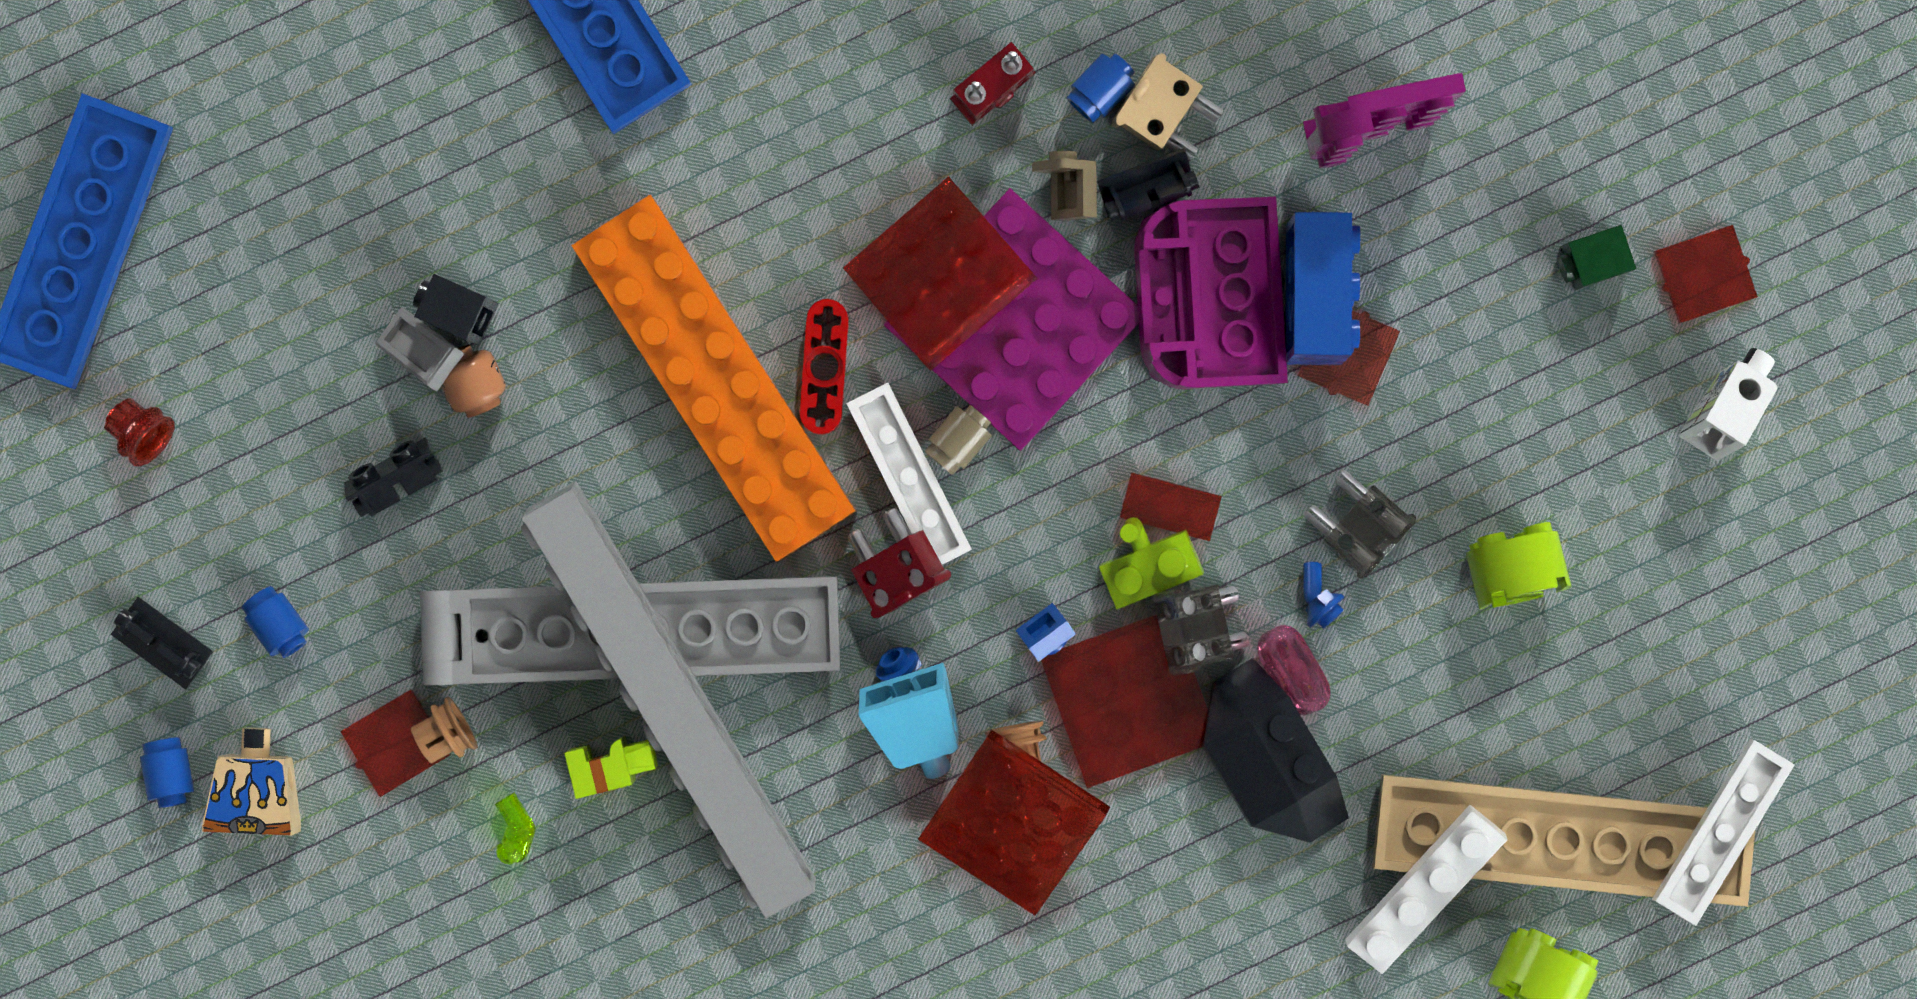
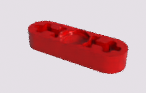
[800,299,849,435]

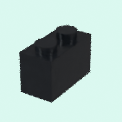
[413,274,499,346]

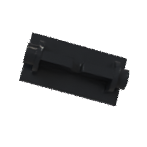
[1097,148,1199,222]
[344,437,443,517]
[110,597,214,690]

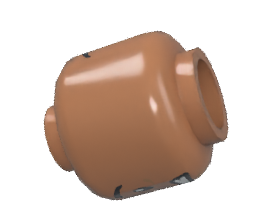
[440,344,506,418]

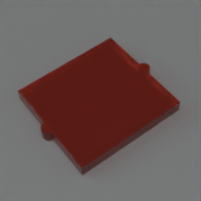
[1654,225,1758,324]
[1297,311,1400,406]
[340,689,451,797]

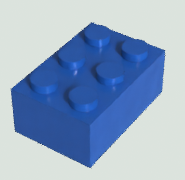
[1285,212,1360,365]

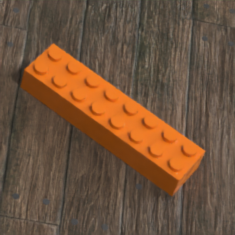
[571,194,857,562]

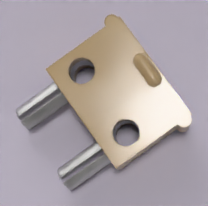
[1112,53,1223,162]

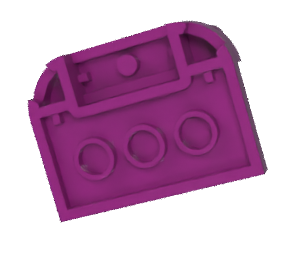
[1303,72,1466,168]
[1134,196,1288,390]

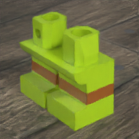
[564,735,659,799]

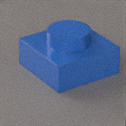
[1015,603,1076,662]

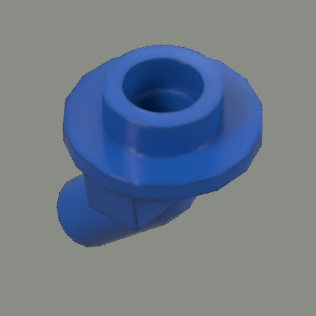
[1303,562,1345,629]
[876,647,922,682]

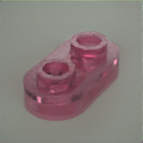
[1257,625,1331,716]

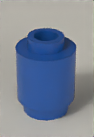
[1066,53,1135,123]
[241,586,309,658]
[140,737,195,808]

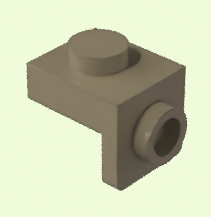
[1032,151,1097,221]

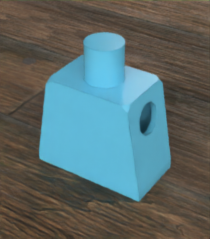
[858,663,958,779]

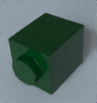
[1557,225,1637,290]

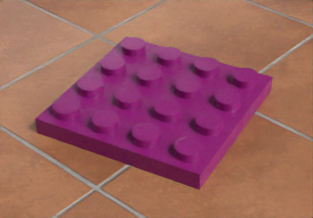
[884,188,1139,452]

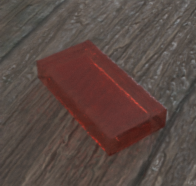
[1119,472,1222,541]

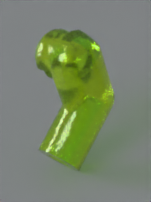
[495,792,536,865]

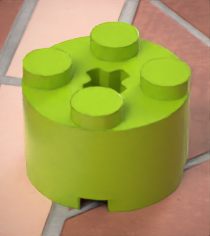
[1466,522,1572,609]
[1488,927,1599,999]

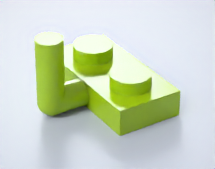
[1099,517,1204,609]

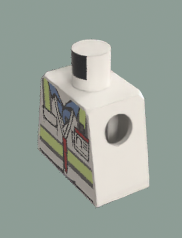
[1678,348,1777,461]

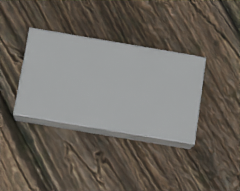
[375,307,465,392]

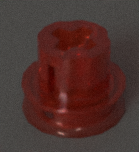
[104,398,175,467]

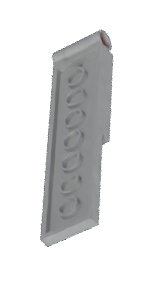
[420,576,841,685]

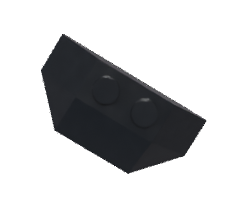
[1202,658,1349,843]

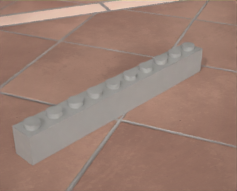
[521,481,816,919]

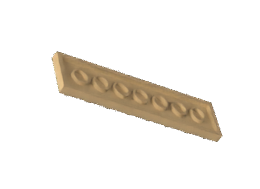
[1372,774,1755,907]

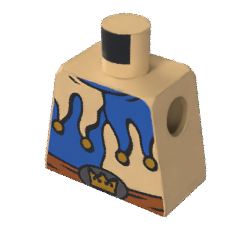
[202,728,301,836]

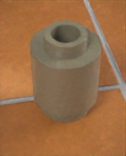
[924,405,993,475]

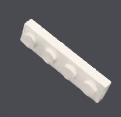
[846,383,972,564]
[1652,739,1794,926]
[1345,805,1508,974]

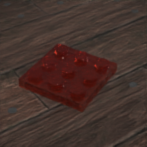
[843,176,1038,371]
[1041,611,1208,789]
[918,729,1110,916]

